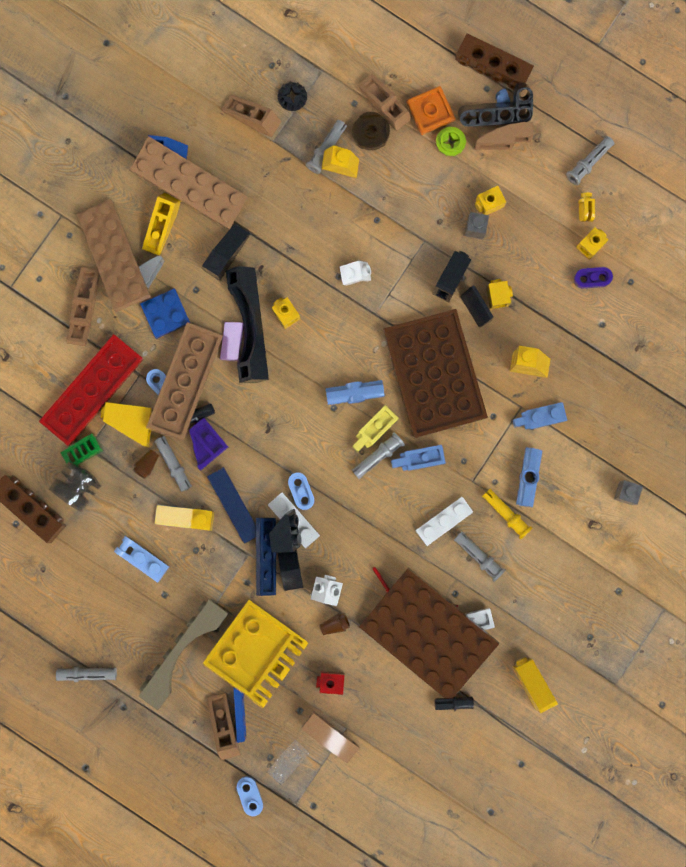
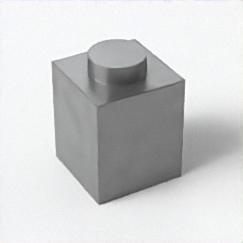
[465,212,489,239]
[614,480,643,506]

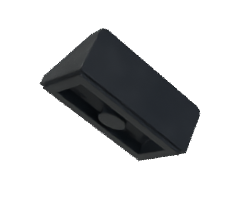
[461,285,494,327]

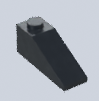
[202,224,251,281]

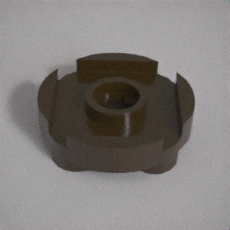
[352,112,390,151]

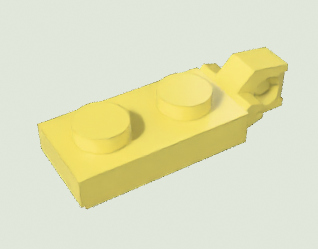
[353,405,399,452]

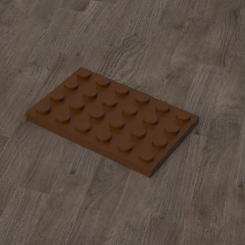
[383,309,488,439]
[359,567,499,699]

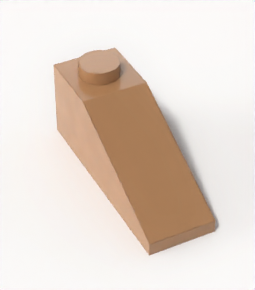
[221,95,282,137]
[207,693,241,760]

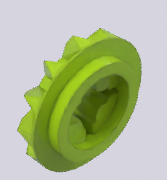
[436,127,466,157]

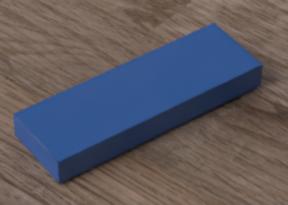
[234,688,246,743]

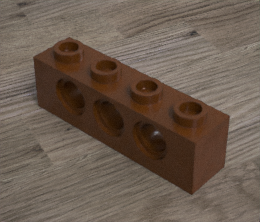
[455,33,534,92]
[0,475,66,543]

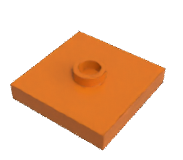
[406,86,456,135]

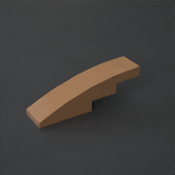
[66,267,100,347]

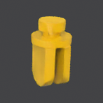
[578,192,595,222]

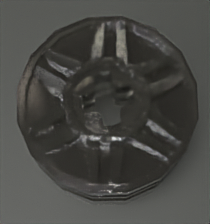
[49,462,102,512]

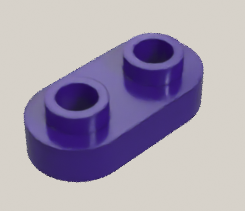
[574,267,613,289]

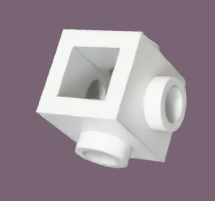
[311,575,343,606]

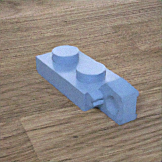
[512,402,568,430]
[391,445,446,471]

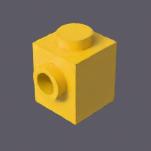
[475,186,506,215]
[576,227,609,260]
[486,279,513,310]
[271,297,300,329]

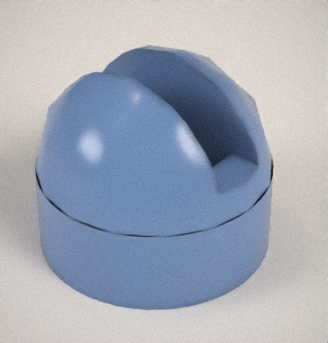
[495,88,510,103]

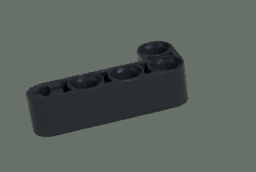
[458,82,533,127]

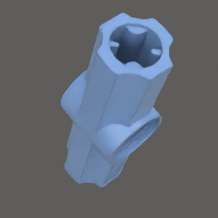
[325,380,385,405]
[516,447,543,507]

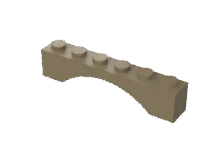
[139,599,229,710]

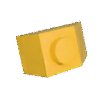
[322,145,359,178]

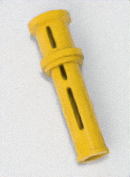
[482,488,533,540]

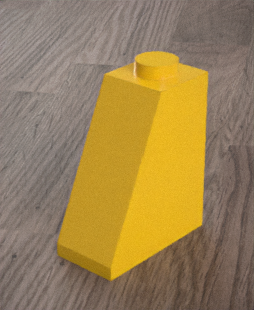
[510,345,551,378]
[101,402,153,448]
[513,657,558,713]

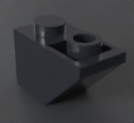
[269,509,301,553]

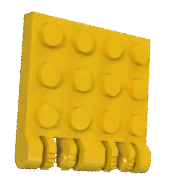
[202,600,308,708]

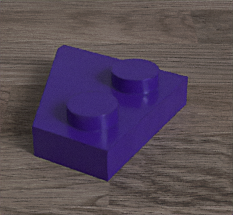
[189,418,229,471]

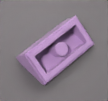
[220,322,244,362]

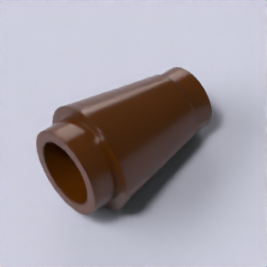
[133,449,159,479]
[320,613,350,635]

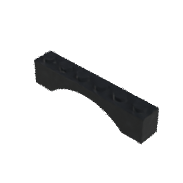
[226,266,269,383]

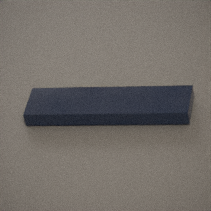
[207,467,256,544]
[256,518,276,596]

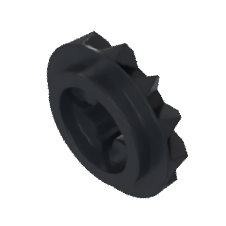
[278,81,307,111]

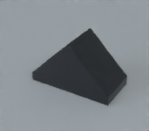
[278,550,304,591]

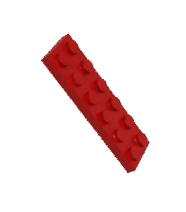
[39,334,144,446]

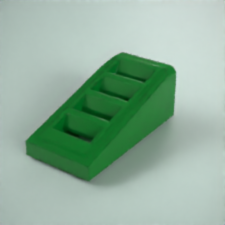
[60,433,104,469]

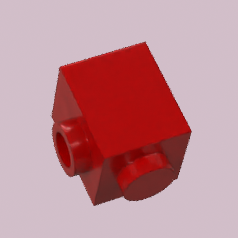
[316,671,345,695]

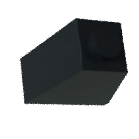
[433,251,472,303]

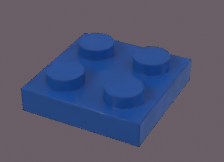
[140,288,190,339]

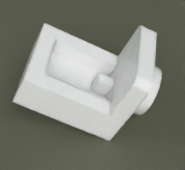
[340,261,371,286]

